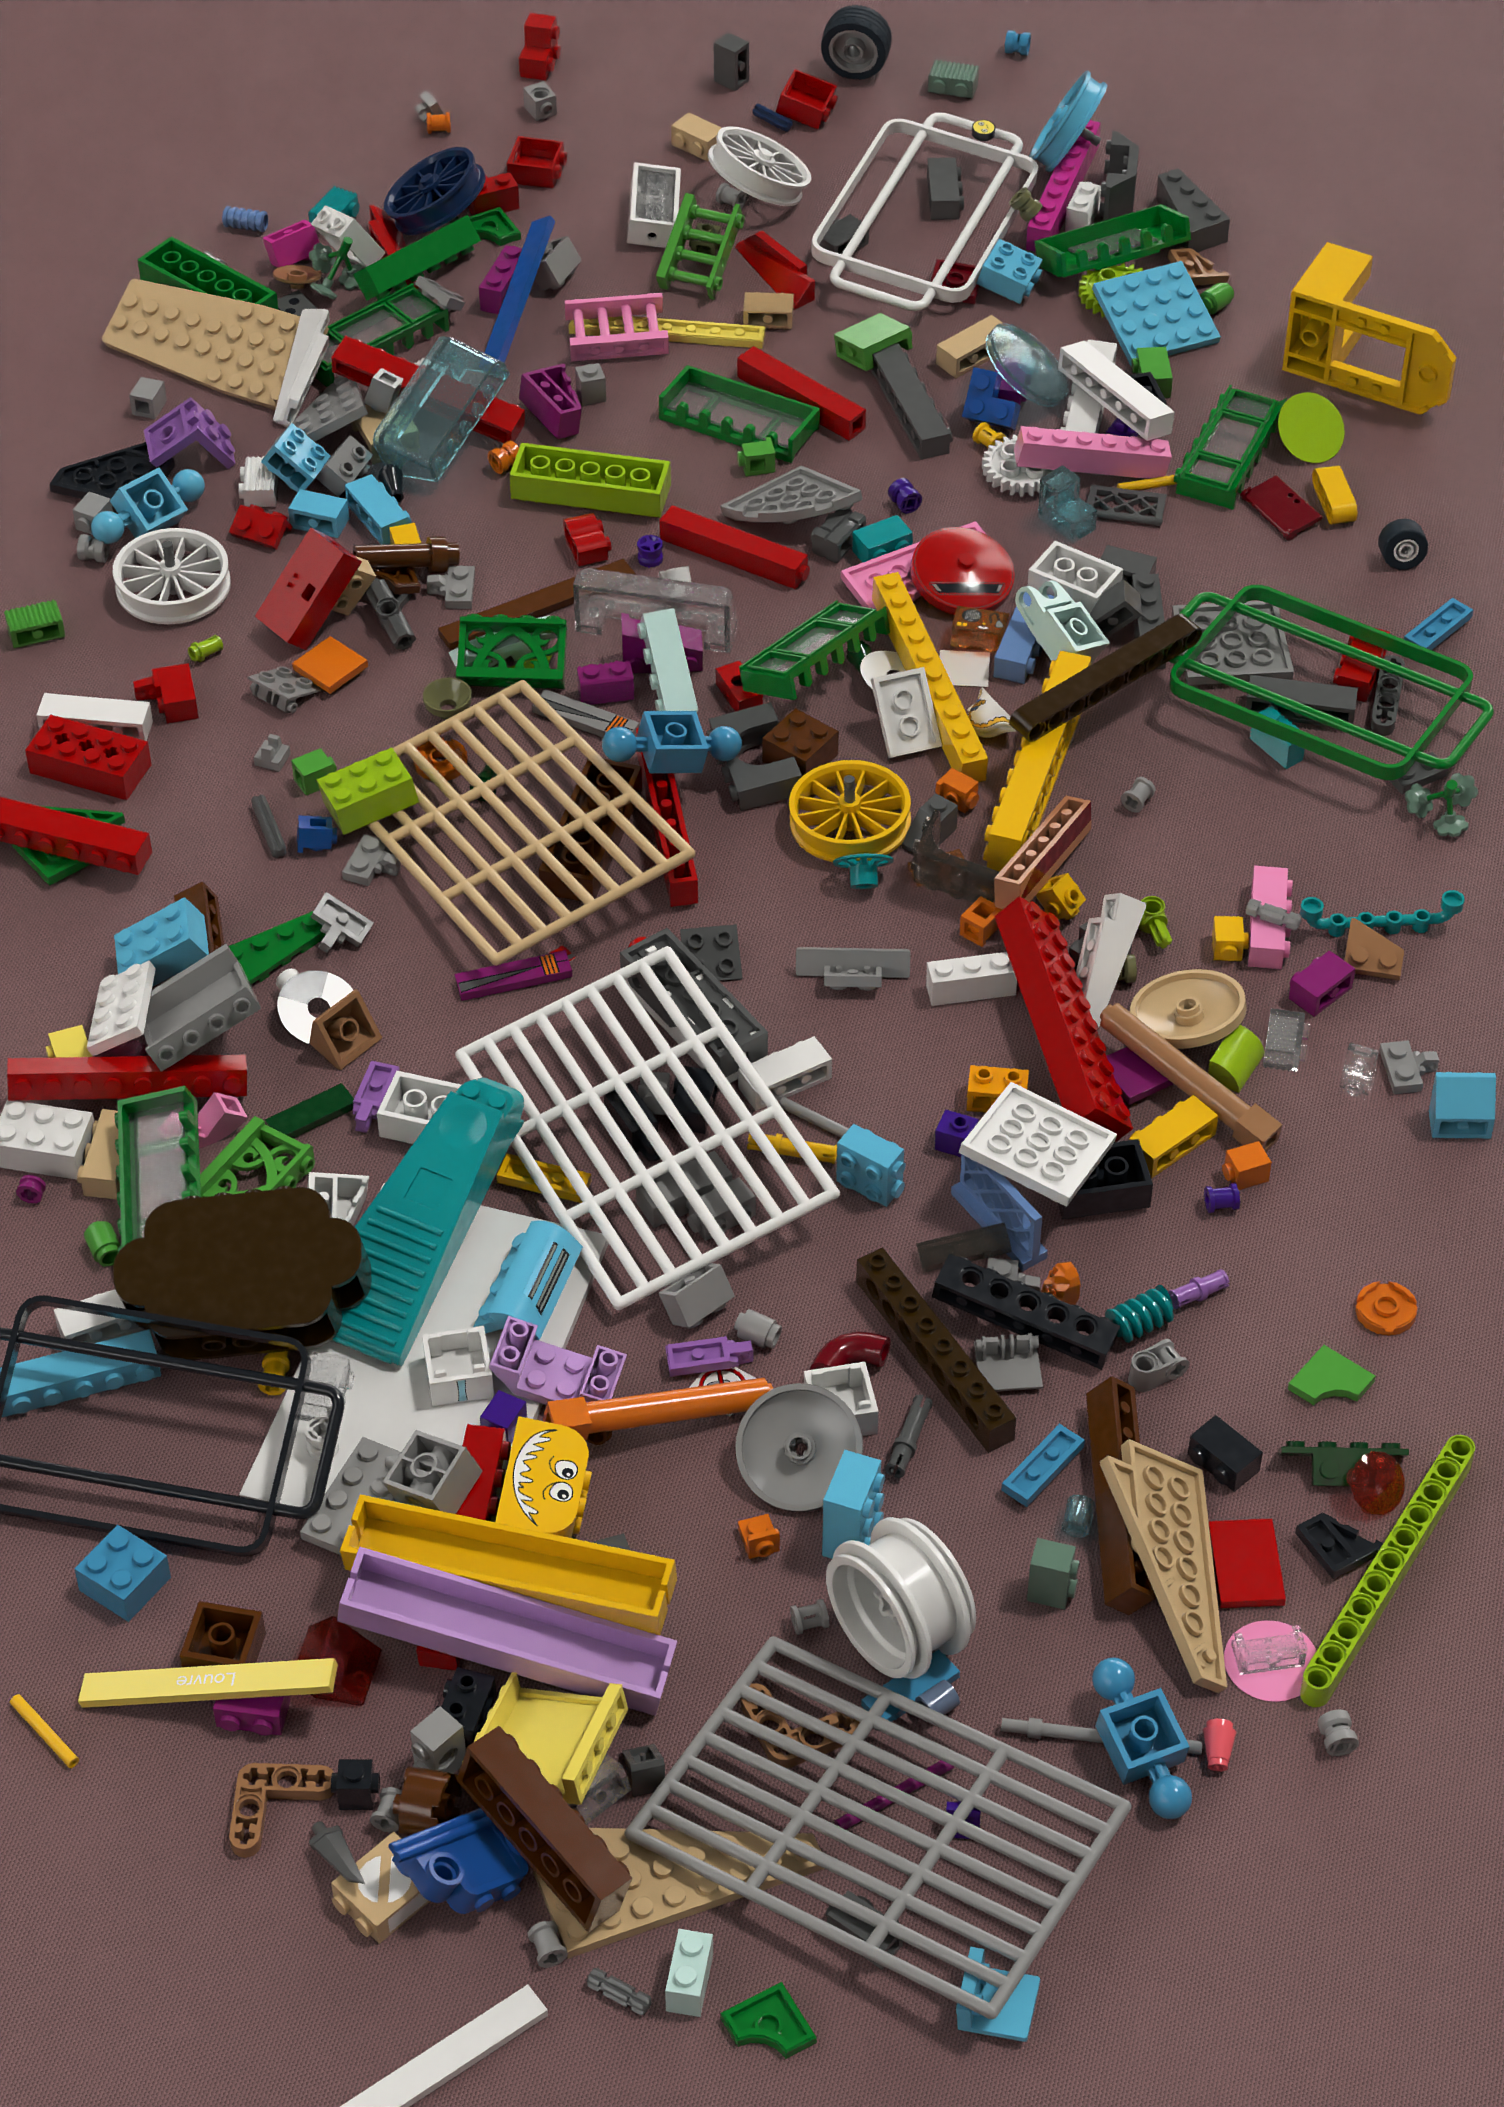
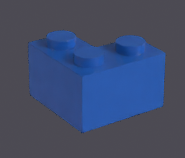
[962,367,1021,430]

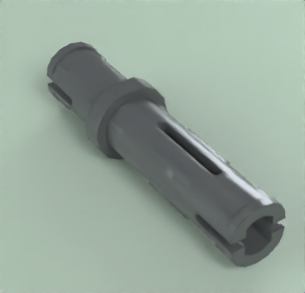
[885,1394,933,1478]

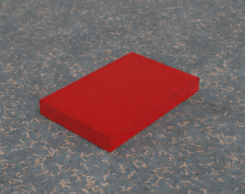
[1209,1518,1286,1608]

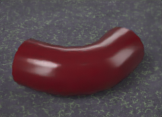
[810,1331,891,1370]

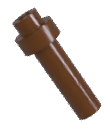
[353,536,460,573]

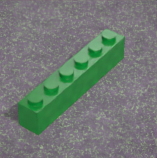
[353,215,481,301]

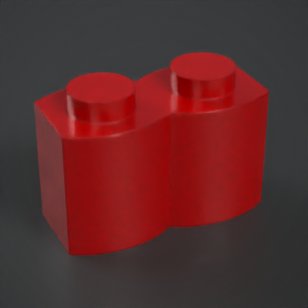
[563,513,612,566]

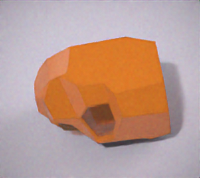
[1041,1262,1081,1305]

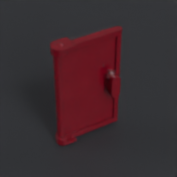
[1240,475,1323,541]

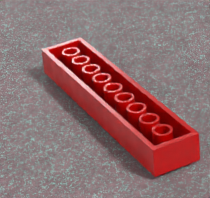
[994,896,1133,1142]

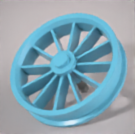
[1029,70,1108,172]

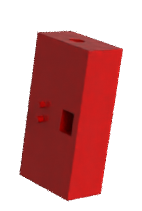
[255,527,362,650]

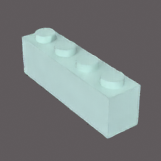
[637,608,698,713]

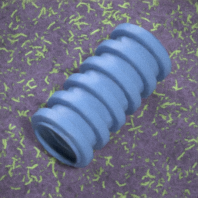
[222,206,268,232]

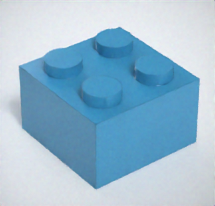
[74,1525,171,1622]

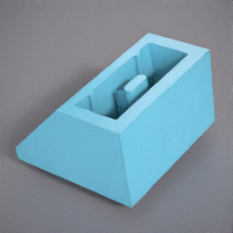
[1429,1072,1496,1139]

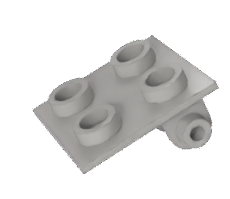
[247,666,322,713]
[974,1333,1043,1391]

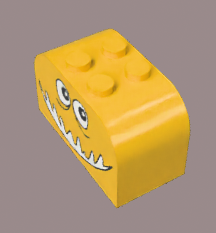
[495,1416,592,1538]

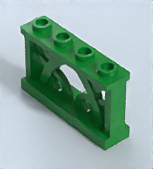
[456,614,568,689]

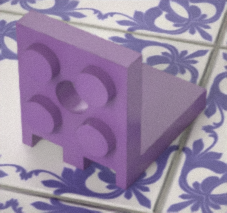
[144,397,236,469]

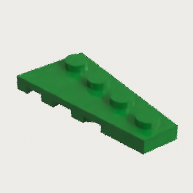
[228,911,326,985]

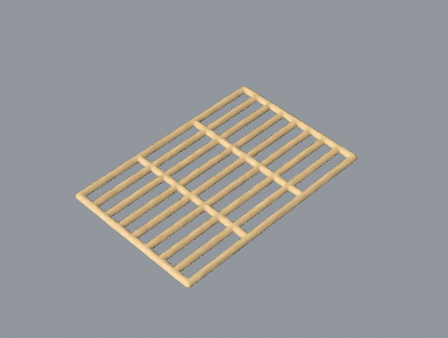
[367,680,696,966]

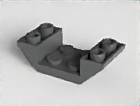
[1099,131,1139,221]

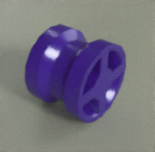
[637,535,663,568]

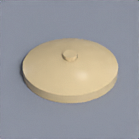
[1130,969,1247,1049]

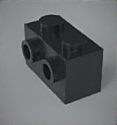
[434,1667,497,1747]

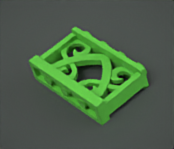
[200,1116,315,1197]

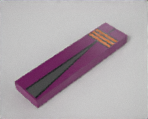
[454,950,573,1001]

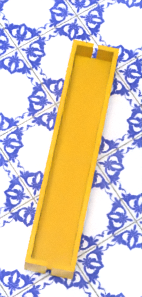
[340,1494,677,1635]

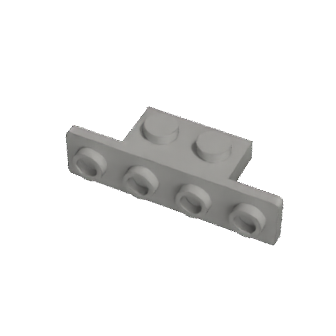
[796,947,910,991]

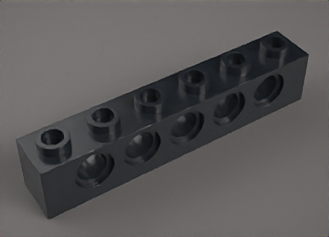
[932,1253,1120,1370]

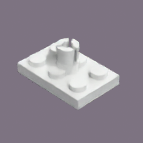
[870,667,942,758]

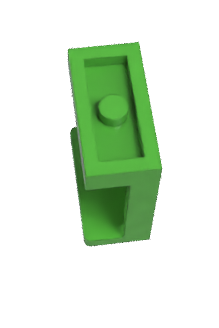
[834,313,913,371]

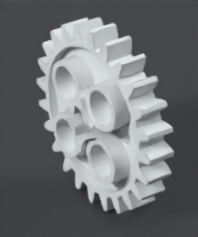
[982,434,1064,497]

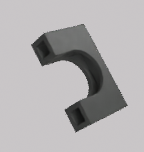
[706,702,802,811]

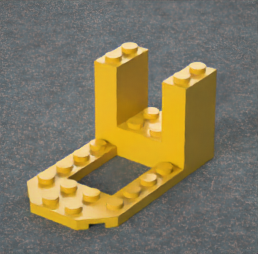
[1282,242,1457,415]

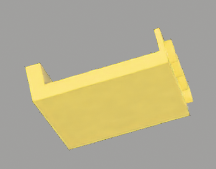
[462,1672,628,1805]

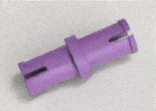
[1168,1269,1229,1309]

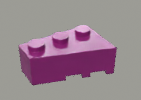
[621,613,703,673]

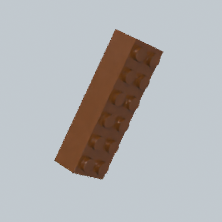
[539,759,642,902]
[457,1726,632,1933]

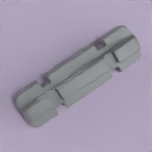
[1246,899,1301,930]

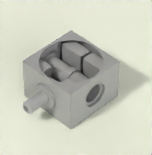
[382,1430,482,1514]

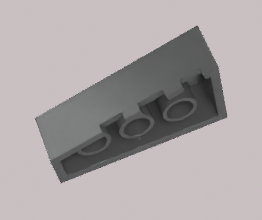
[1156,168,1230,252]

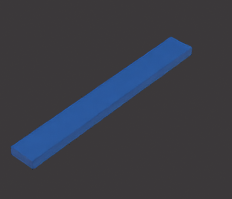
[480,215,555,371]

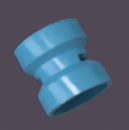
[1004,30,1031,56]

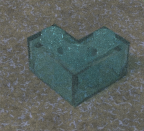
[1038,465,1097,543]

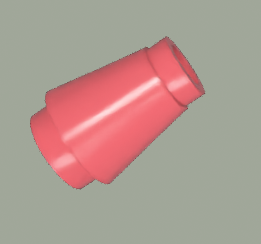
[1203,1718,1236,1772]

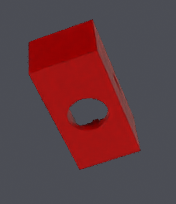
[715,660,763,712]

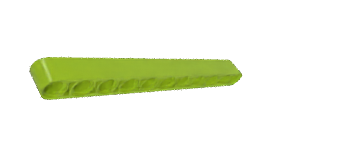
[1300,1435,1475,1707]

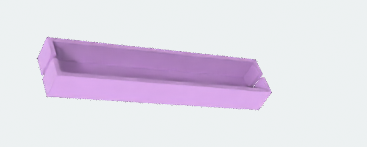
[337,1546,677,1716]

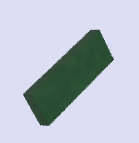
[265,1083,354,1138]

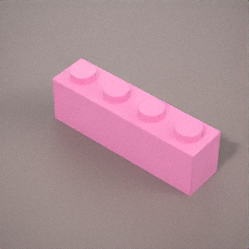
[1248,866,1293,969]

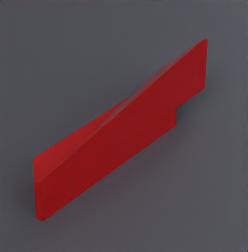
[368,205,419,290]
[735,231,815,310]

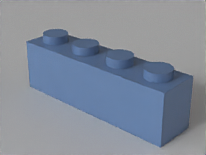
[993,592,1054,684]

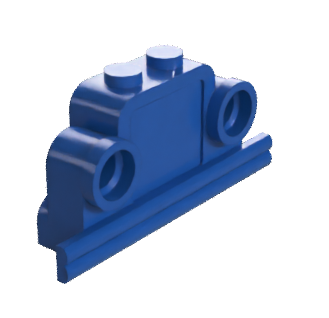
[388,1808,528,1914]

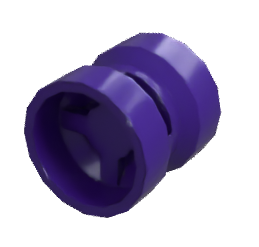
[888,478,922,514]

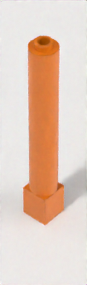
[543,1378,773,1440]

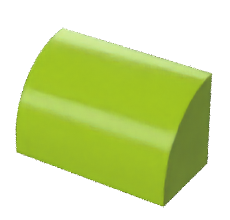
[1208,1025,1264,1093]

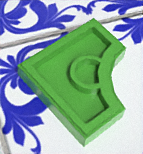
[1288,1345,1376,1405]

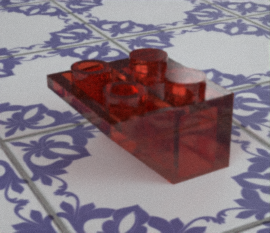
[298,1615,382,1706]

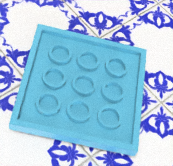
[1092,261,1221,366]

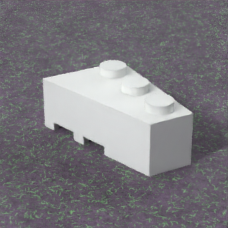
[307,1172,369,1226]

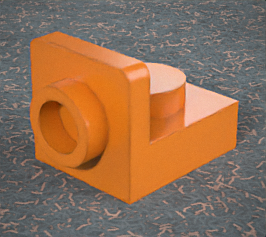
[738,1514,780,1559]

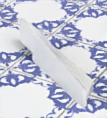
[273,309,330,427]
[1076,893,1146,1027]

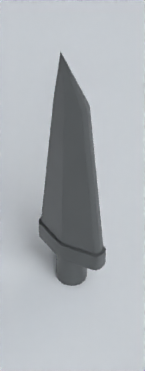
[309,1821,365,1884]

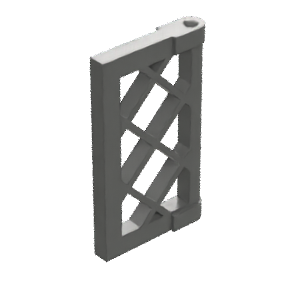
[1084,485,1167,526]

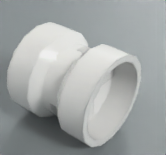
[305,1416,339,1460]

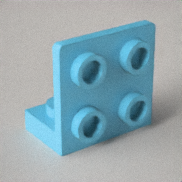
[956,1947,1040,2042]

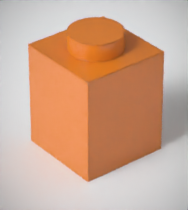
[1222,1141,1272,1190]

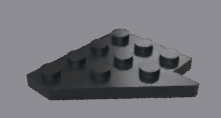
[49,442,175,506]

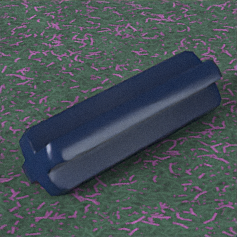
[752,103,793,132]

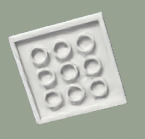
[958,1082,1117,1207]

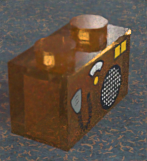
[951,606,1009,653]

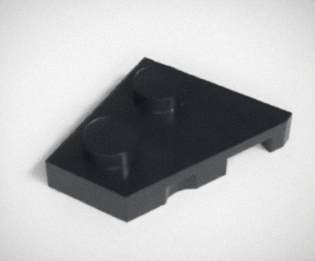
[1295,1512,1383,1579]

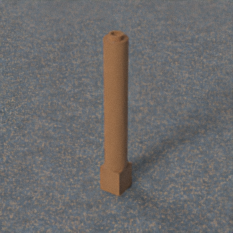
[1100,1003,1283,1152]

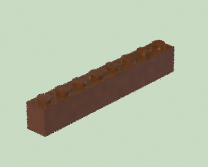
[1086,1376,1156,1616]

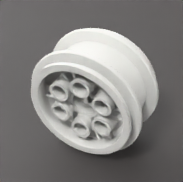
[826,1517,976,1679]

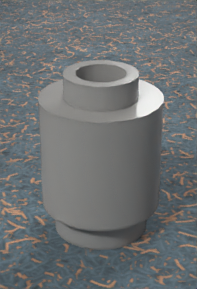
[734,1309,782,1349]

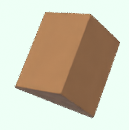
[309,989,382,1070]

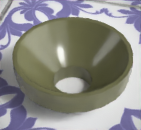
[423,677,472,719]

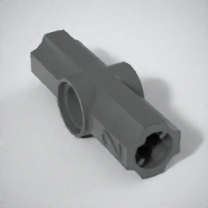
[365,578,416,650]

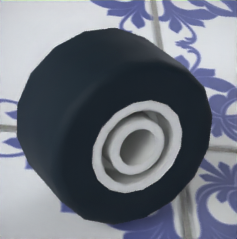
[1378,518,1429,570]

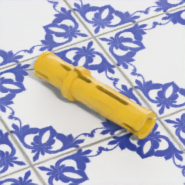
[747,1133,837,1164]

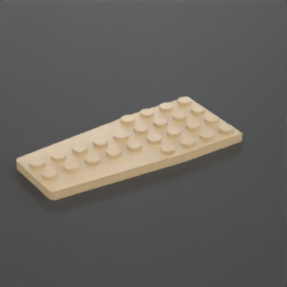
[102,279,329,410]

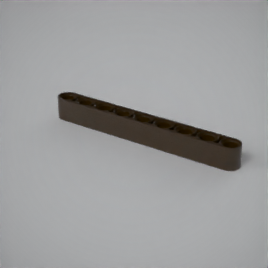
[1009,613,1202,742]

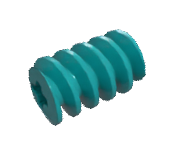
[1105,1285,1174,1343]

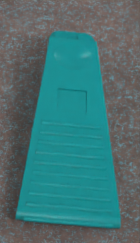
[332,1077,524,1366]

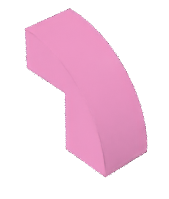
[160,1092,248,1151]

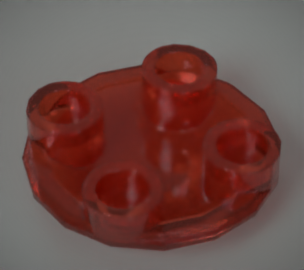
[1346,1451,1405,1515]

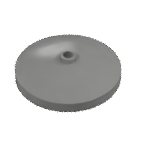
[735,1383,864,1512]

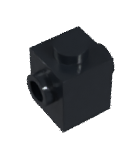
[331,1759,380,1810]

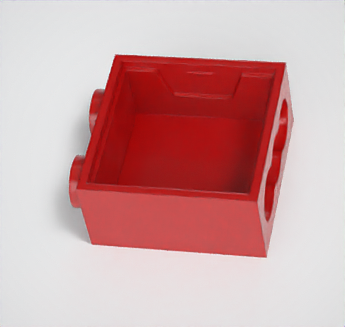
[776,69,838,129]
[507,136,567,188]

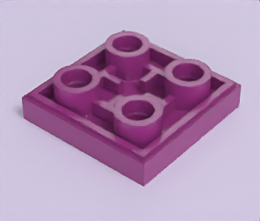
[1107,1047,1173,1105]

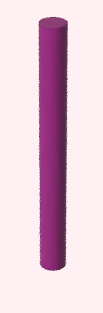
[834,1760,954,1830]

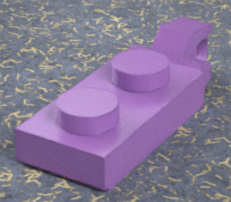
[353,1061,400,1133]
[665,1336,754,1377]

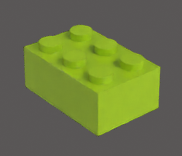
[316,748,419,835]

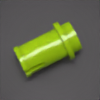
[188,634,223,662]

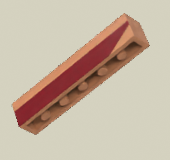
[994,795,1091,909]

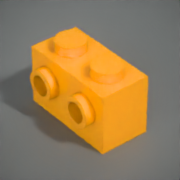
[966,1065,1029,1112]

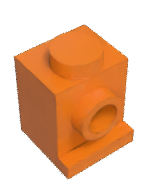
[935,768,979,813]
[960,896,1003,947]

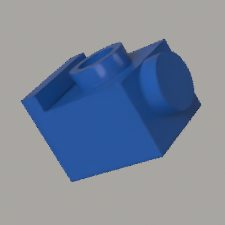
[297,815,337,853]

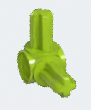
[1138,896,1172,949]

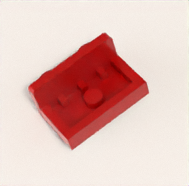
[229,504,293,550]

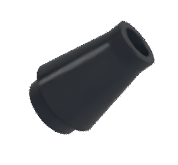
[378,464,404,503]

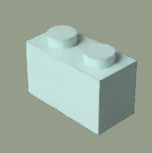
[665,1929,713,2017]

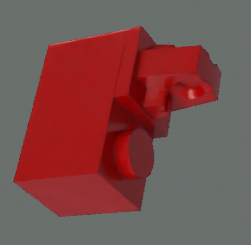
[133,663,199,724]

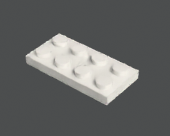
[87,960,156,1056]

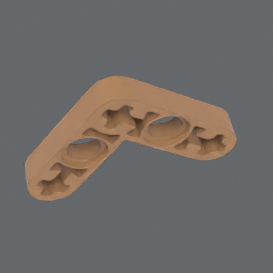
[740,1683,859,1769]
[229,1763,334,1858]

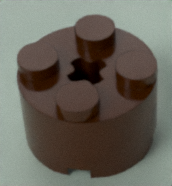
[392,1766,462,1836]

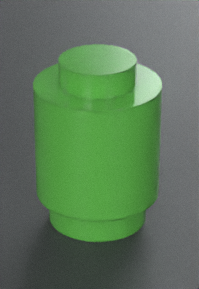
[1200,283,1234,314]
[84,1221,121,1267]

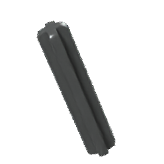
[251,794,287,858]

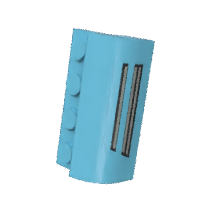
[473,1221,583,1340]

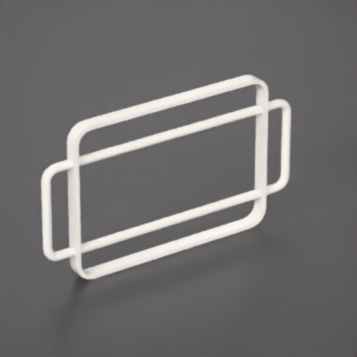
[811,112,1038,311]

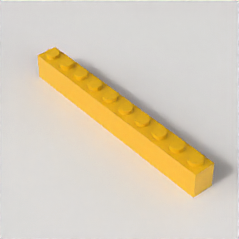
[872,572,988,782]

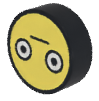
[971,120,996,141]

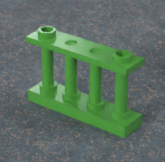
[656,193,745,300]

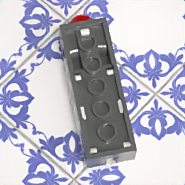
[620,928,768,1083]

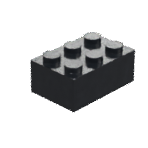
[1057,1139,1153,1220]

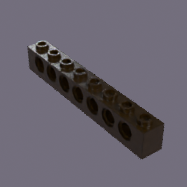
[856,1247,1016,1453]

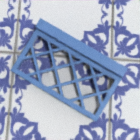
[951,1155,1048,1271]

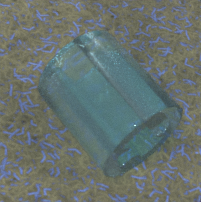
[1062,1495,1095,1538]

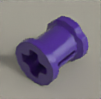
[1204,1183,1240,1213]

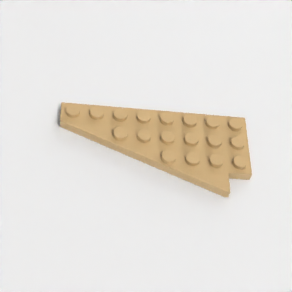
[1100,1439,1227,1693]
[533,1828,825,1959]

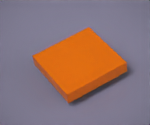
[292,636,368,694]

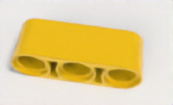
[1312,465,1358,524]

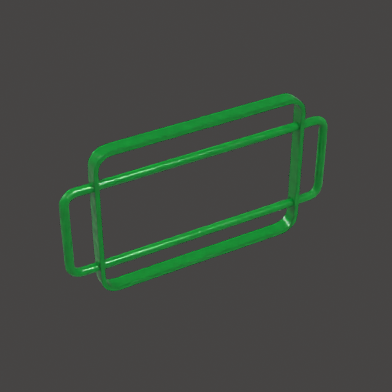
[1168,585,1494,780]

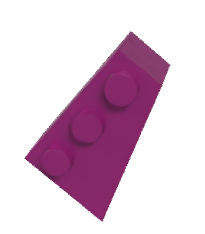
[519,363,582,439]

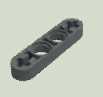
[1370,655,1405,736]

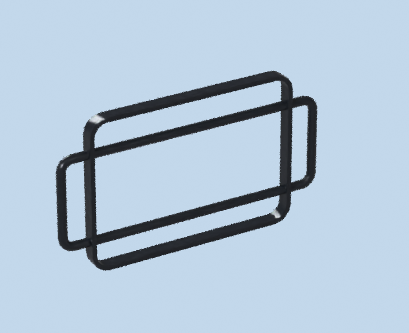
[0,1295,345,1557]

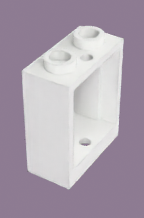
[311,205,385,268]

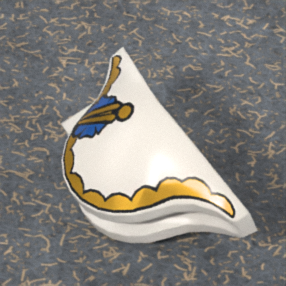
[967,687,1016,738]

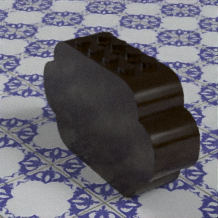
[113,1186,372,1361]

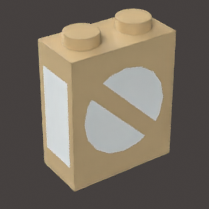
[331,1831,430,1944]

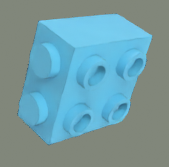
[976,239,1043,304]
[261,423,331,493]
[836,1124,906,1207]

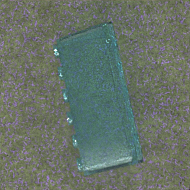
[373,336,510,482]

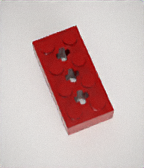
[25,714,152,800]

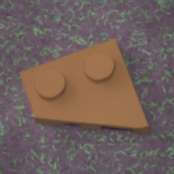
[1168,248,1230,286]
[1345,918,1404,980]

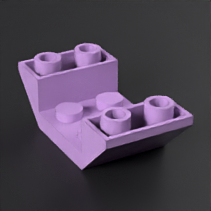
[489,1316,627,1405]

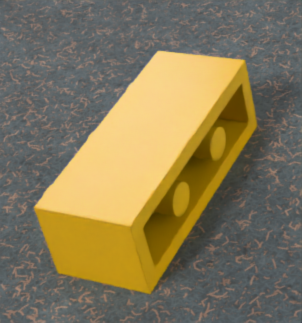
[1129,1095,1218,1178]

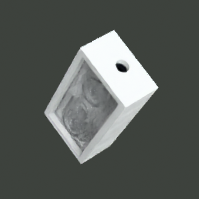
[627,162,681,248]

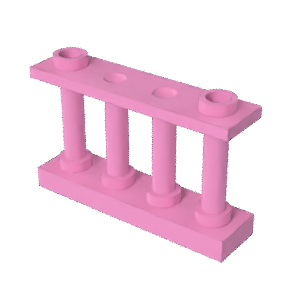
[565,293,669,362]

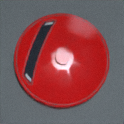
[910,527,1015,616]

